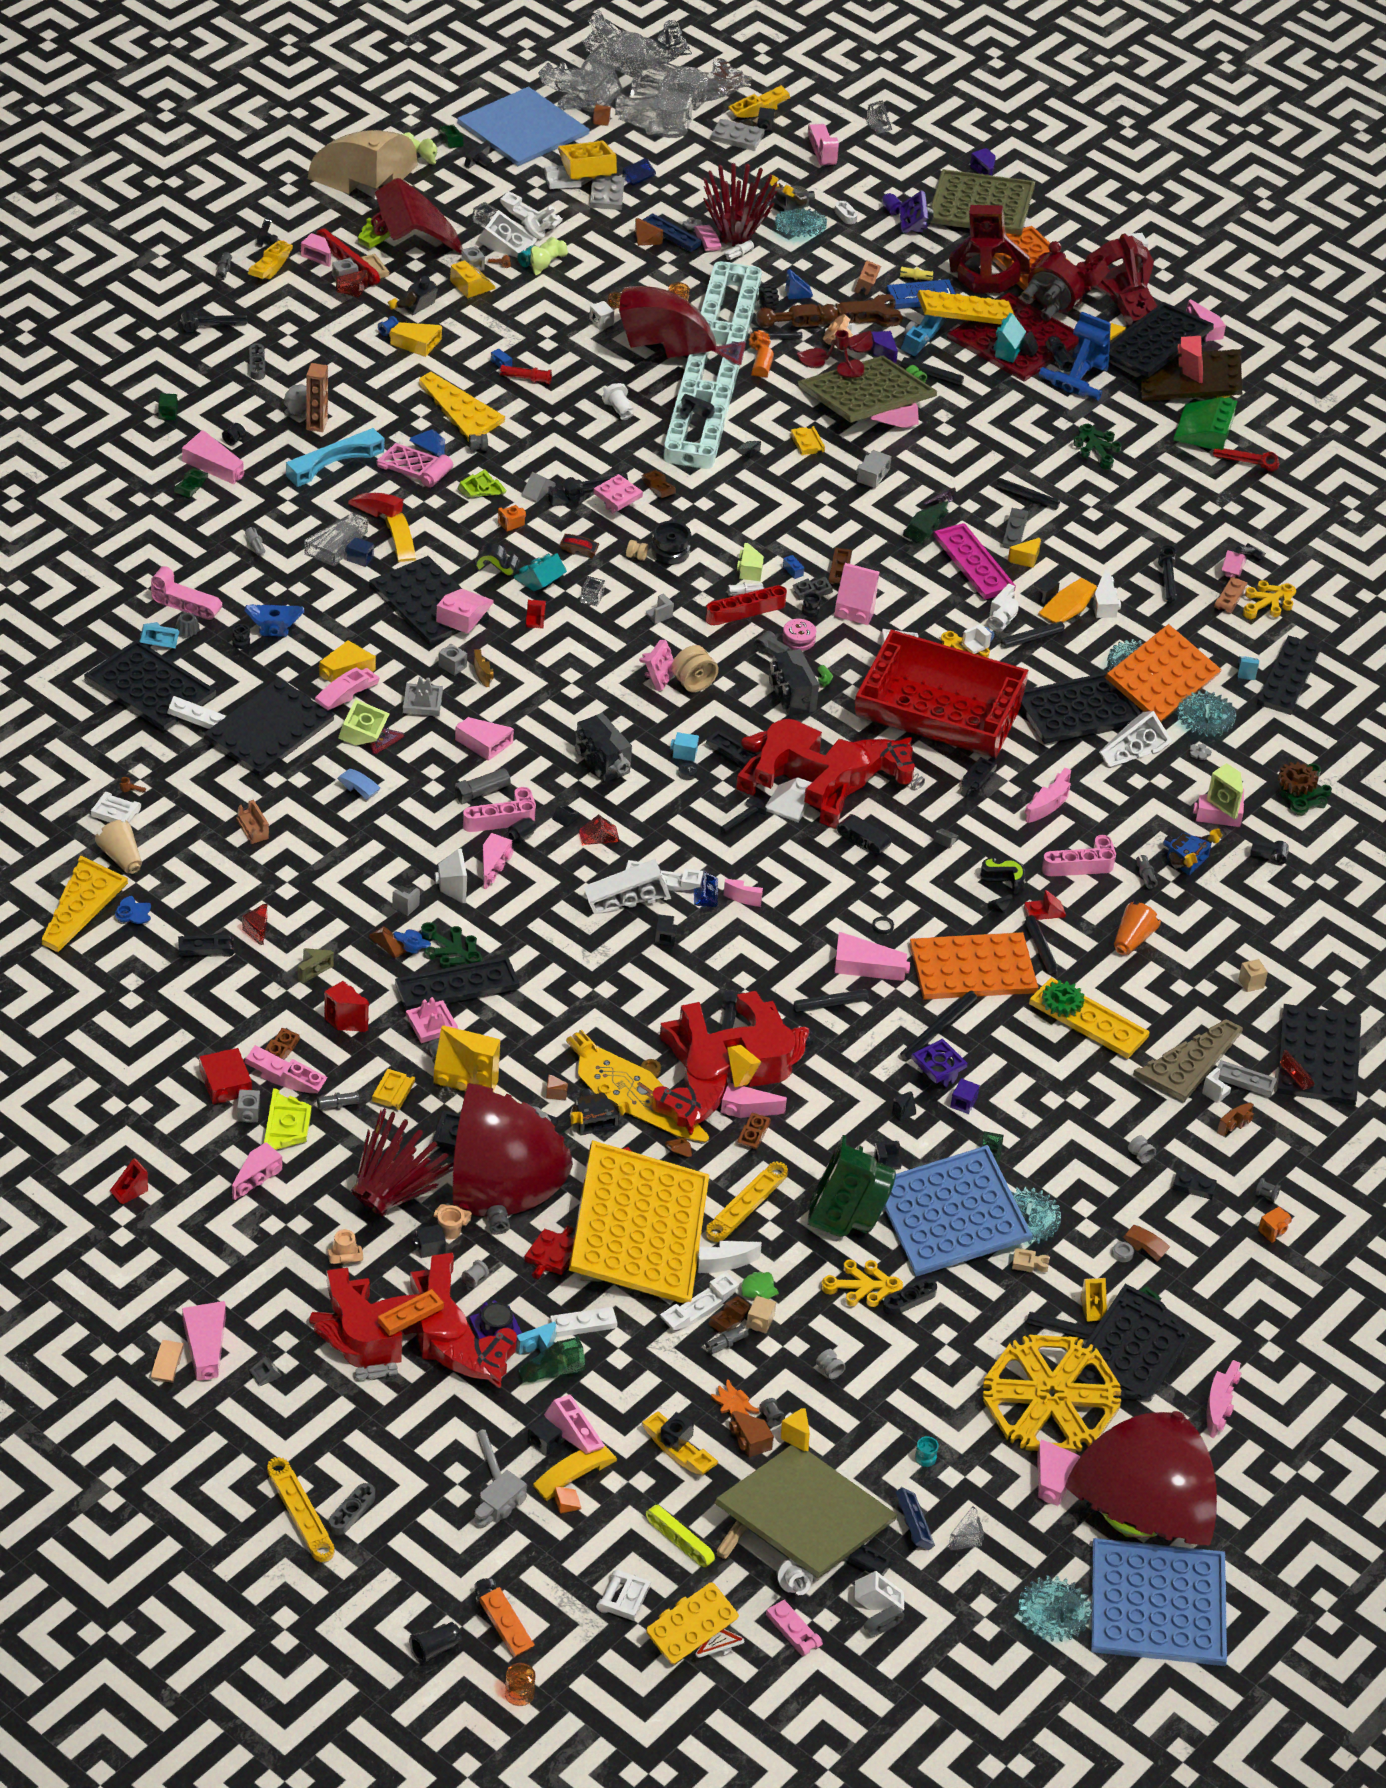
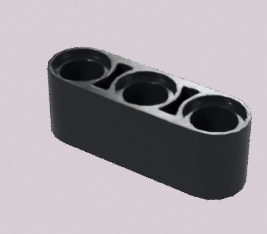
[837,814,891,856]

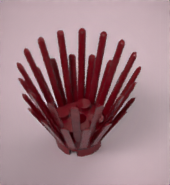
[703,163,777,247]
[351,1108,454,1216]

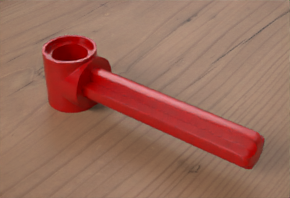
[1213,448,1279,472]

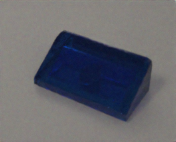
[622,158,656,185]
[694,871,718,907]

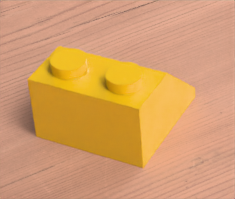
[450,260,495,298]

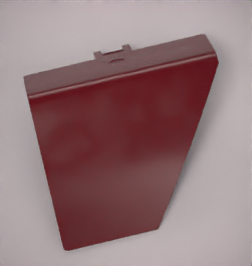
[371,178,463,254]

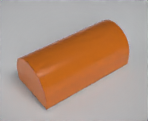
[751,347,774,378]

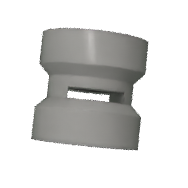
[1128,1135,1156,1163]
[816,1349,846,1379]

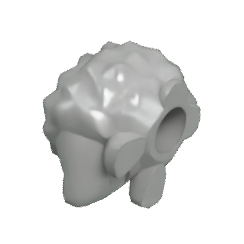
[284,384,306,419]

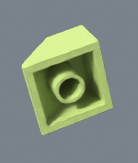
[339,699,389,745]
[1207,763,1243,819]

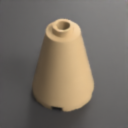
[95,820,142,874]

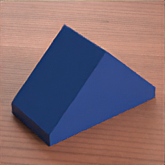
[785,269,813,299]

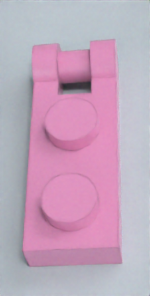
[766,1600,823,1656]

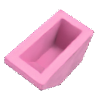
[301,233,331,267]
[1222,550,1246,578]

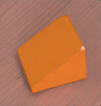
[554,1487,581,1513]

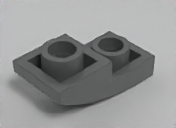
[792,577,833,598]

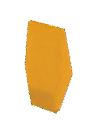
[1038,578,1097,623]

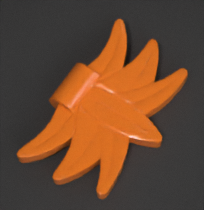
[711,1379,759,1415]

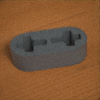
[863,1605,904,1637]

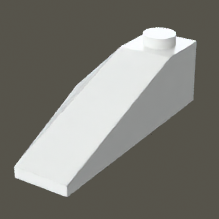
[1099,711,1172,767]

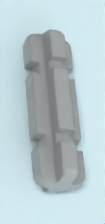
[355,1363,398,1381]

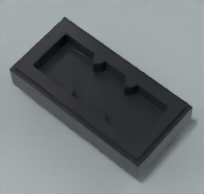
[844,1544,893,1576]

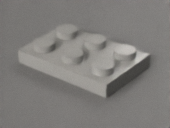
[710,119,765,151]
[590,175,625,210]

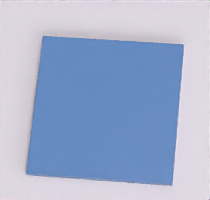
[457,87,590,166]
[884,1145,1033,1277]
[1091,1538,1227,1666]

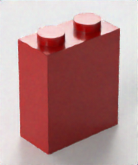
[199,1048,252,1104]

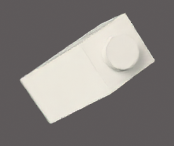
[854,1571,904,1611]

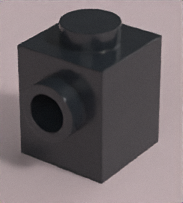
[413,1225,446,1258]

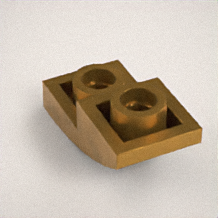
[473,649,493,687]

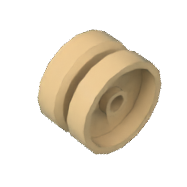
[671,645,719,692]

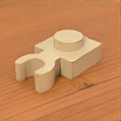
[1012,1248,1050,1272]

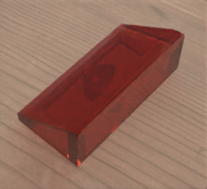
[1281,1050,1315,1090]

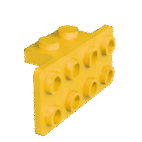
[646,1582,739,1665]

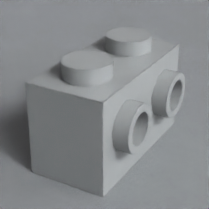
[856,450,891,488]

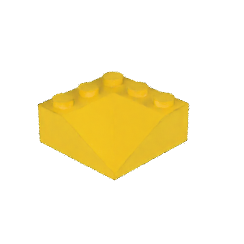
[558,141,617,180]
[433,1025,500,1092]

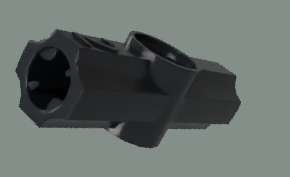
[1045,336,1074,373]

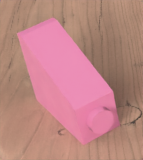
[455,717,514,761]
[1193,788,1244,827]
[1037,1439,1081,1506]

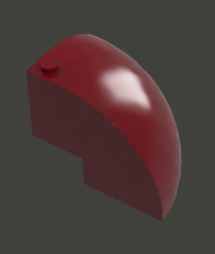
[619,286,716,358]
[453,1083,573,1217]
[1065,1411,1217,1545]

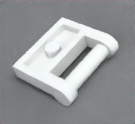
[91,792,141,822]
[596,1570,651,1621]

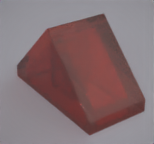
[336,270,368,297]
[579,814,620,845]
[242,904,268,945]

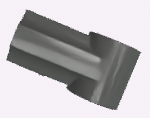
[754,631,792,655]

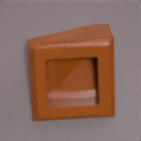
[665,1138,692,1157]

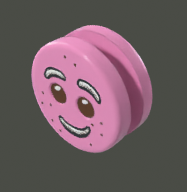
[782,619,816,651]

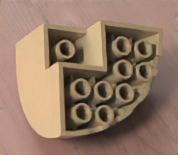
[308,130,417,194]

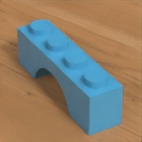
[901,315,946,356]

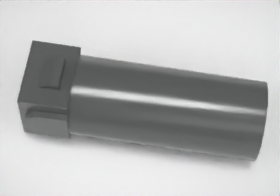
[454,768,511,805]

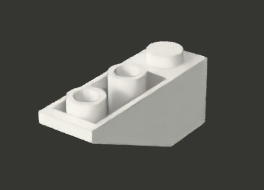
[1093,569,1121,618]

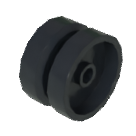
[651,521,691,564]

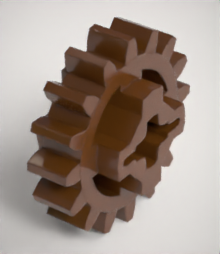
[1278,762,1319,795]

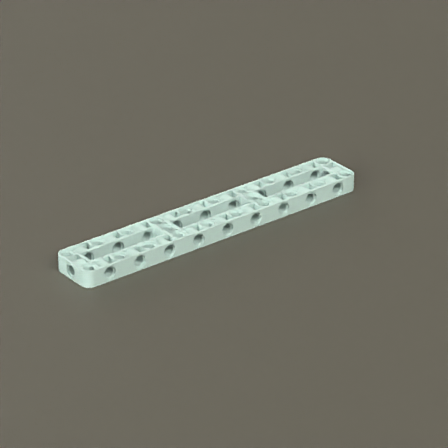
[664,261,762,469]

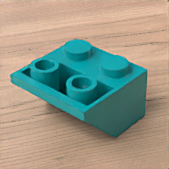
[994,313,1026,363]
[514,553,568,591]

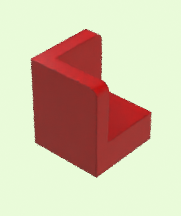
[526,600,546,629]

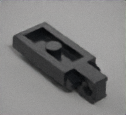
[960,757,997,797]

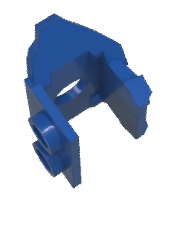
[245,604,304,637]

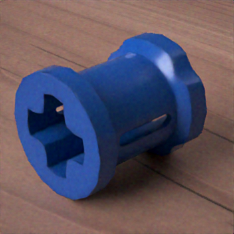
[377,316,399,336]

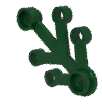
[1073,423,1121,470]
[1280,763,1332,815]
[421,922,483,969]

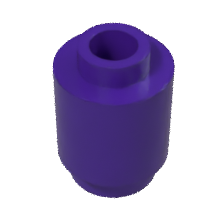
[882,193,902,216]

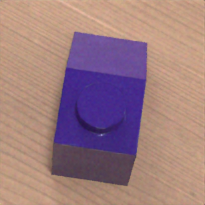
[970,148,996,176]
[871,331,898,364]

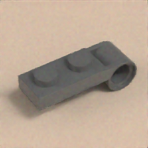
[1002,508,1029,549]

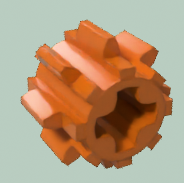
[749,330,771,351]

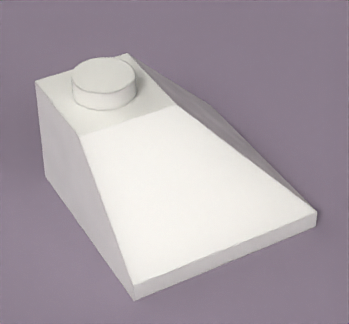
[765,777,812,822]
[435,849,467,903]

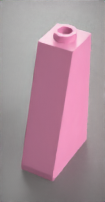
[182,430,244,484]
[835,932,910,981]
[182,1301,226,1381]

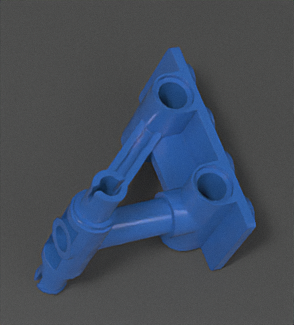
[1039,312,1111,401]

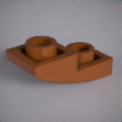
[265,1028,300,1060]
[1217,1102,1254,1137]
[737,1112,771,1150]
[1123,1225,1170,1261]

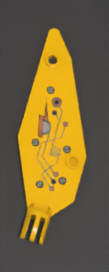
[566,1029,709,1142]

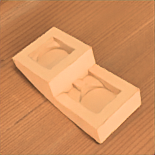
[151,1340,184,1383]

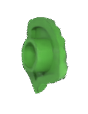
[741,1272,779,1299]

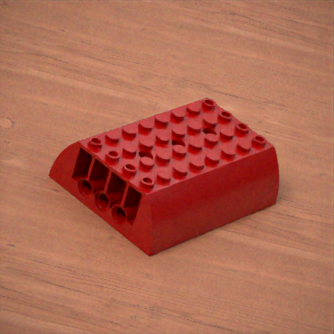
[855,629,1029,758]

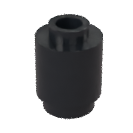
[508,818,536,843]

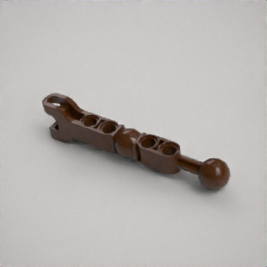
[755,294,903,329]

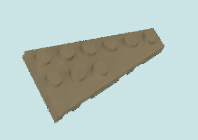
[1133,1019,1243,1102]

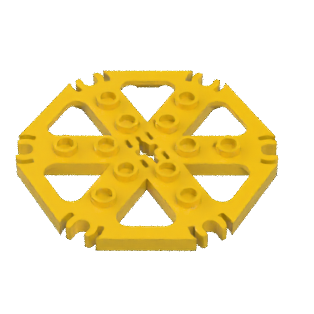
[983,1335,1121,1453]

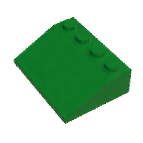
[1174,397,1237,450]

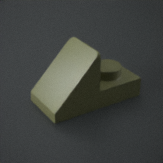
[298,948,334,984]

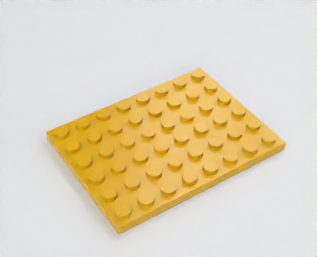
[569,1140,709,1304]

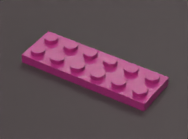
[933,523,1016,600]

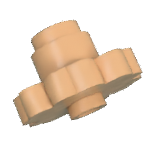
[823,314,853,345]

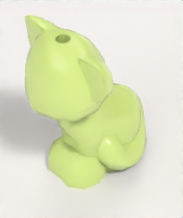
[402,132,438,165]
[530,237,568,275]

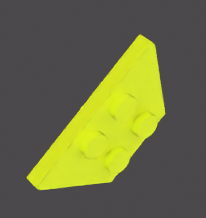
[264,1088,312,1150]

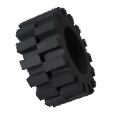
[758,282,779,312]

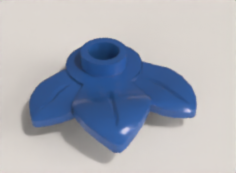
[115,896,151,924]
[393,929,431,953]

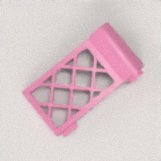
[377,443,453,487]

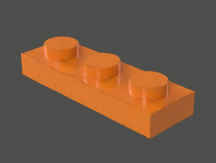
[378,1289,444,1336]
[479,1587,534,1658]

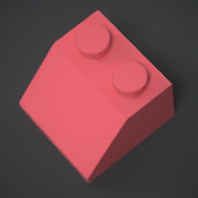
[1178,336,1203,383]

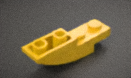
[728,85,790,118]
[248,240,293,279]

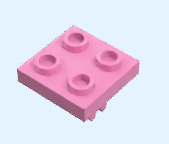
[593,474,643,514]
[639,640,674,691]
[406,997,458,1043]

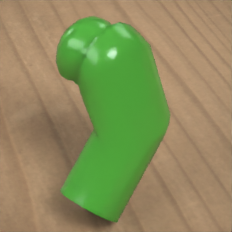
[818,665,833,686]

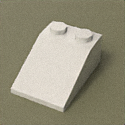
[477,210,537,257]

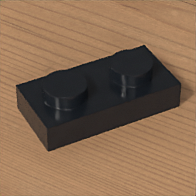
[1172,1170,1217,1200]

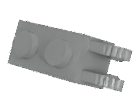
[474,1470,527,1528]

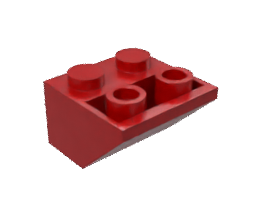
[324,981,369,1032]

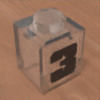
[473,202,498,229]
[580,576,605,607]

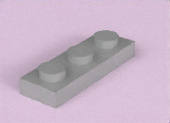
[1217,1060,1277,1097]

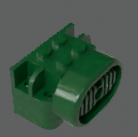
[807,1135,896,1237]

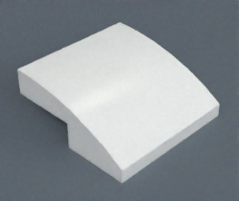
[544,166,581,189]

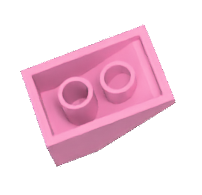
[834,563,879,625]
[436,589,494,634]

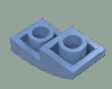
[337,769,381,800]

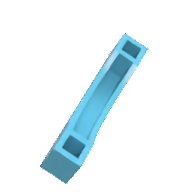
[286,428,385,487]

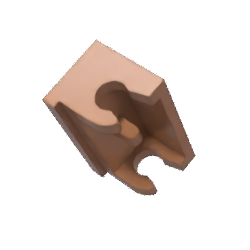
[854,260,881,295]
[236,799,269,844]

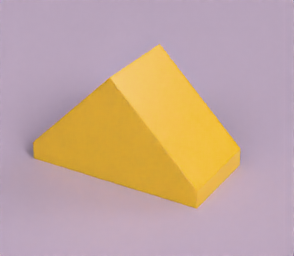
[1008,538,1041,568]
[727,1045,761,1087]
[1080,1278,1107,1321]
[781,1408,810,1451]

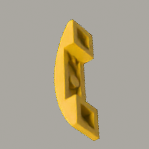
[384,513,416,562]
[642,1411,718,1475]
[533,1446,617,1501]

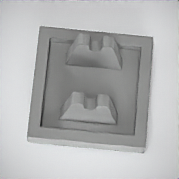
[403,677,443,716]

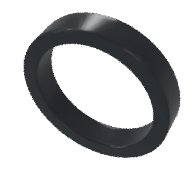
[872,916,894,934]

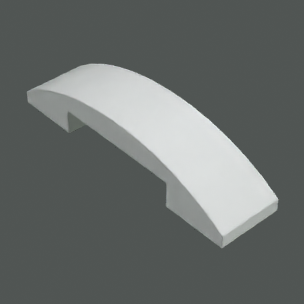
[500,191,563,229]
[626,860,703,891]
[660,1272,739,1330]

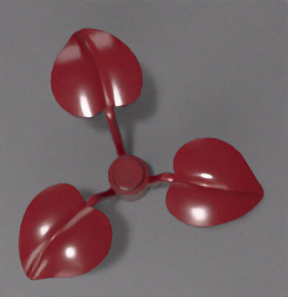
[797,330,873,378]

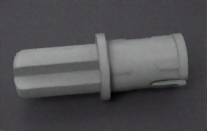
[245,527,266,556]

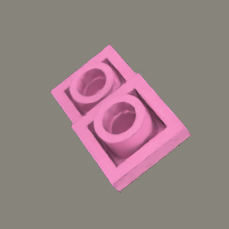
[694,225,722,251]
[723,879,763,907]

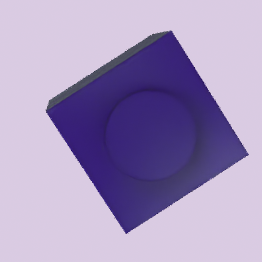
[950,1078,980,1114]

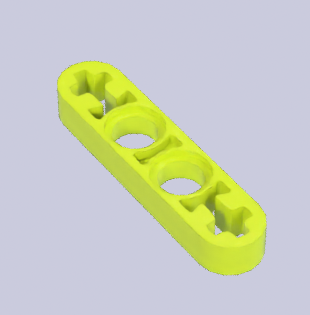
[646,1505,715,1568]

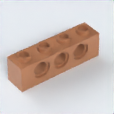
[306,363,328,432]

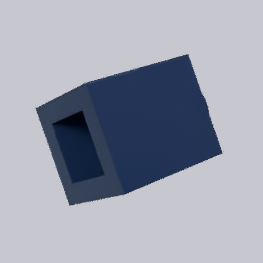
[345,537,374,567]

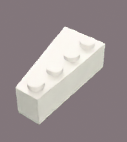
[584,859,671,914]

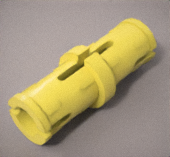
[900,267,934,281]

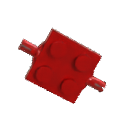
[524,1226,574,1279]

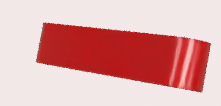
[706,585,787,626]

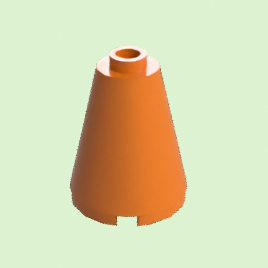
[1114,902,1161,955]

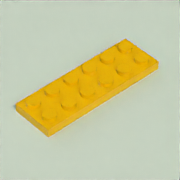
[917,290,1015,324]
[1029,977,1150,1059]

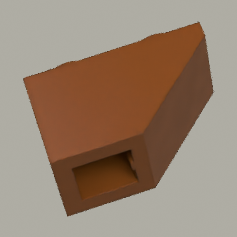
[729,1411,774,1457]

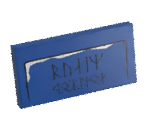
[886,279,956,309]

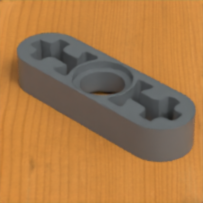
[249,343,265,380]
[329,1483,375,1535]

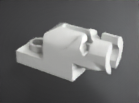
[988,583,1018,632]

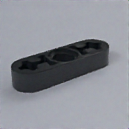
[883,1279,937,1316]

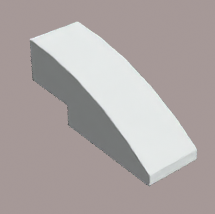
[698,1241,761,1273]

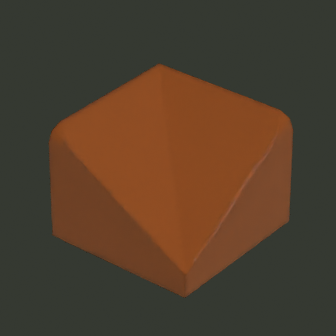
[593,105,611,126]
[546,1075,568,1100]

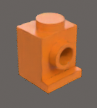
[498,505,526,532]
[1258,1207,1292,1243]

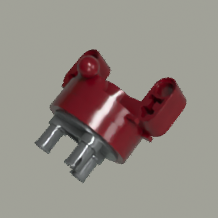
[1022,241,1109,321]

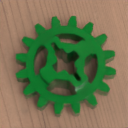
[1042,980,1085,1018]

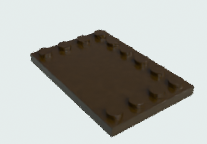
[1141,349,1243,401]

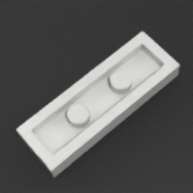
[167,696,226,729]
[550,1307,617,1337]

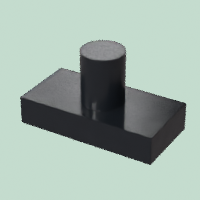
[464,140,492,169]

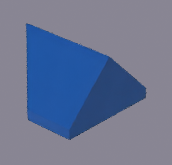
[409,429,445,457]

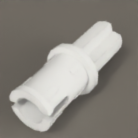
[725,240,754,260]
[728,582,764,596]

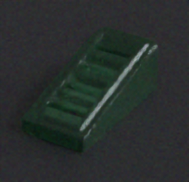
[981,1131,1004,1166]

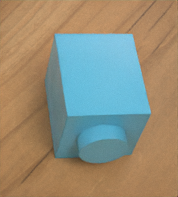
[670,732,699,762]

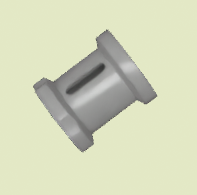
[461,1260,489,1287]

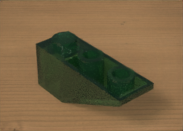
[904,501,949,544]
[518,1337,586,1383]

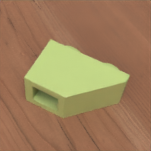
[737,543,764,581]

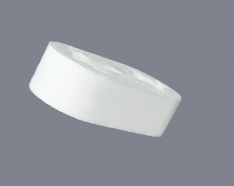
[835,201,858,224]

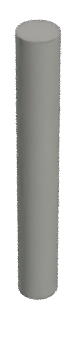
[478,1429,501,1481]

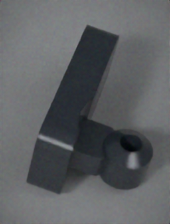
[256,213,278,246]
[680,394,715,419]

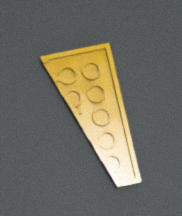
[419,371,505,442]
[42,855,128,952]

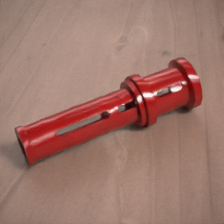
[500,365,552,385]

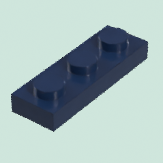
[896,1487,935,1550]

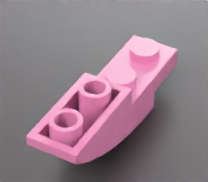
[315,667,380,710]
[1025,768,1071,823]
[244,1045,328,1093]
[1207,1360,1242,1438]

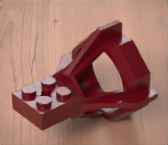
[949,205,1030,293]
[1077,233,1157,327]

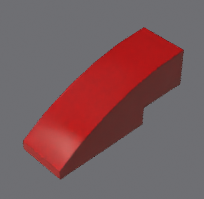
[348,493,404,517]

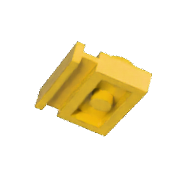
[790,426,825,456]
[372,1069,415,1110]

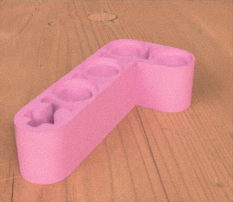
[808,124,838,165]
[151,566,222,620]
[463,787,536,832]
[1042,835,1116,876]

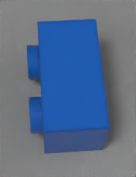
[490,348,512,368]
[782,555,805,579]

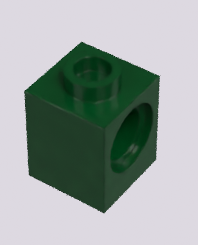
[158,393,178,420]

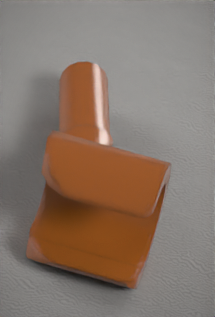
[488,255,511,268]
[119,777,147,792]

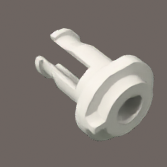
[522,206,560,239]
[602,383,634,420]
[777,1558,813,1595]

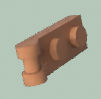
[1214,577,1248,614]

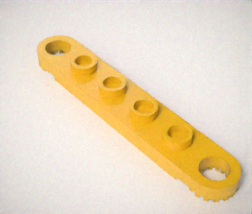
[706,1161,788,1242]
[267,1457,335,1562]

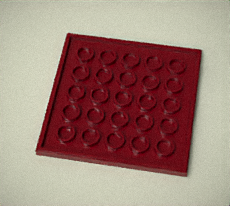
[947,293,1079,382]

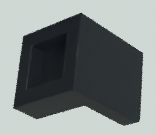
[1033,575,1060,605]
[874,1141,902,1170]

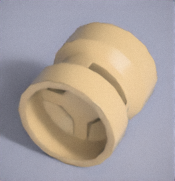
[626,540,648,561]

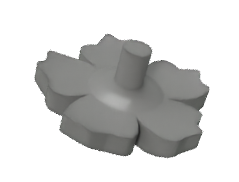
[683,217,702,231]
[1190,743,1212,760]

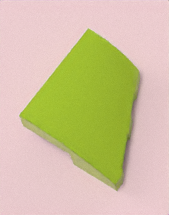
[457,469,507,497]

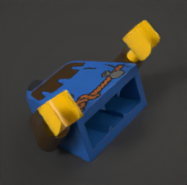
[1163,829,1222,876]

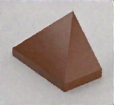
[634,218,663,246]
[369,926,407,958]

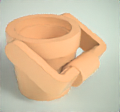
[434,1204,472,1240]
[327,1229,363,1264]

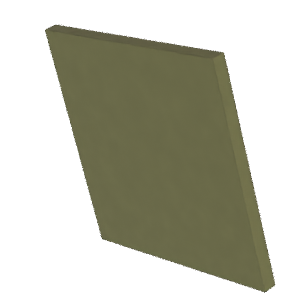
[931,169,1035,235]
[798,356,937,422]
[715,1445,898,1578]

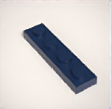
[642,213,701,252]

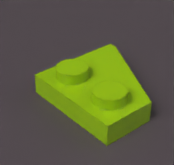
[358,218,390,249]

